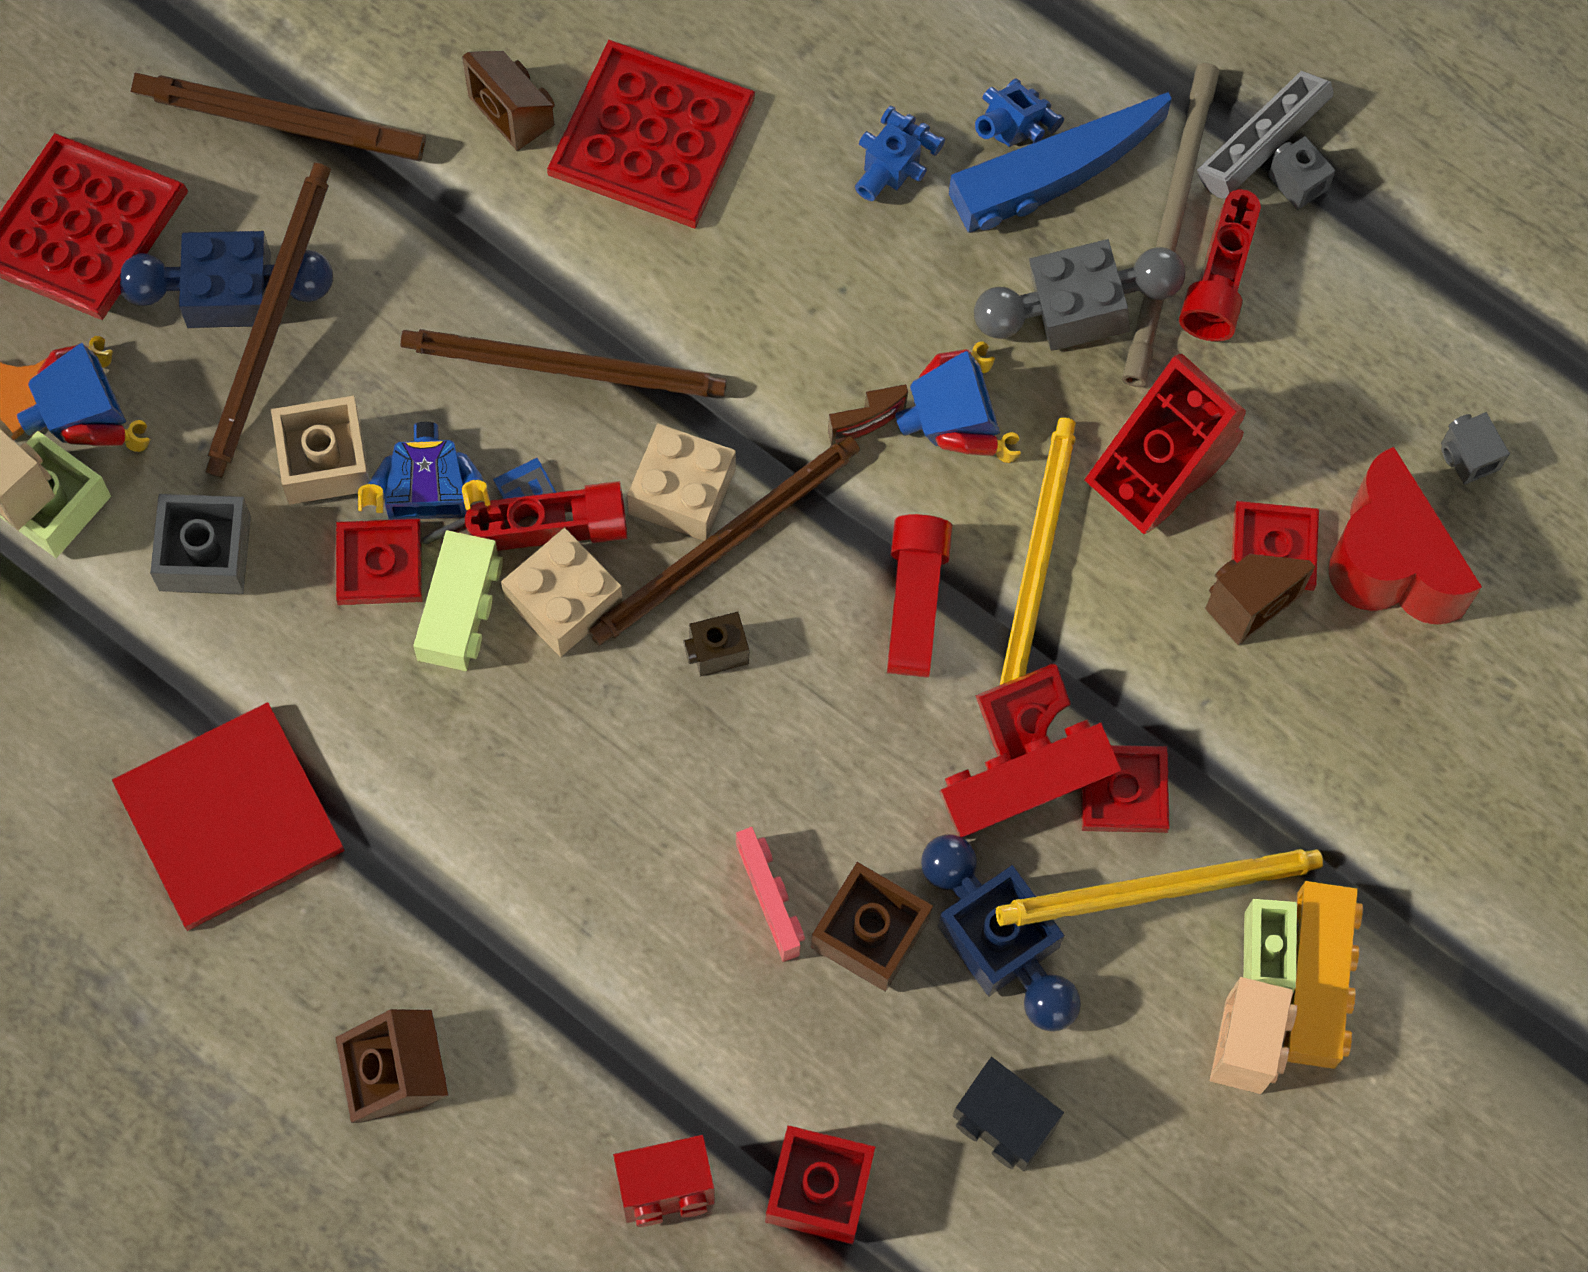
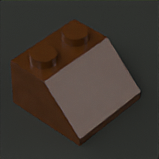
[462,51,555,151]
[1205,554,1315,646]
[335,1009,449,1123]

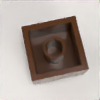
[811,862,933,992]

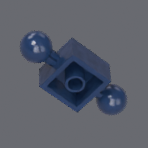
[120,231,333,328]
[921,834,1081,1032]

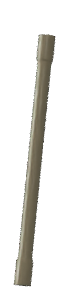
[1122,63,1220,387]

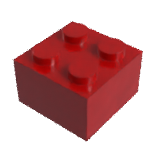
[765,1125,876,1244]
[613,1135,715,1227]

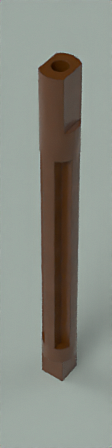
[130,73,426,162]

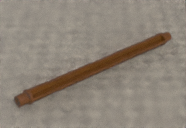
[205,163,331,478]
[400,329,727,397]
[588,436,860,646]

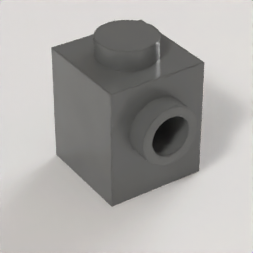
[1268,136,1335,210]
[1441,412,1510,485]

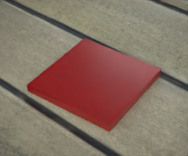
[547,39,755,229]
[0,133,189,321]
[112,702,345,931]

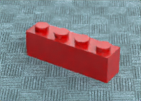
[939,719,1122,838]

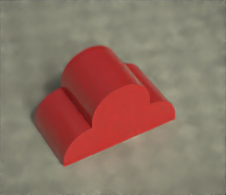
[1084,354,1246,535]
[1328,446,1482,625]

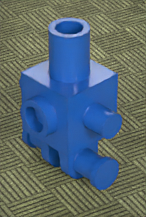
[975,78,1064,147]
[855,106,945,201]

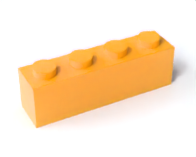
[1283,881,1363,1069]

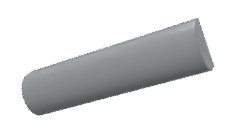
[1197,71,1334,199]

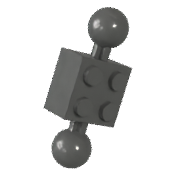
[974,239,1185,351]

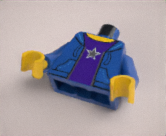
[358,421,490,520]

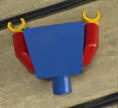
[17,336,151,452]
[895,341,1021,463]

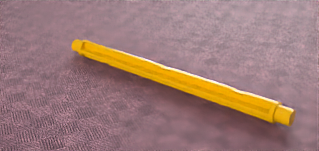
[1000,418,1076,685]
[996,849,1323,926]

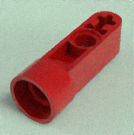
[1179,189,1261,342]
[465,481,628,551]
[887,514,953,678]

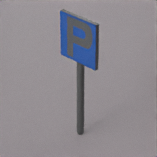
[422,457,556,544]

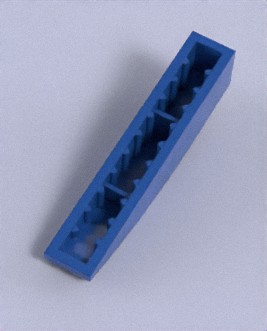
[949,92,1172,233]

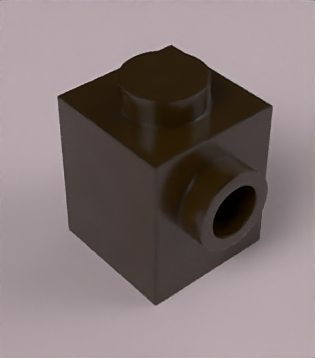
[683,611,750,677]

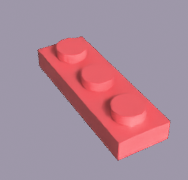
[736,827,805,962]

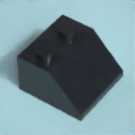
[953,1056,1064,1171]

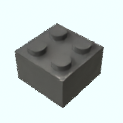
[150,494,251,594]

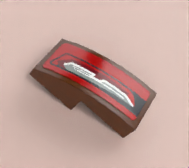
[828,384,908,445]

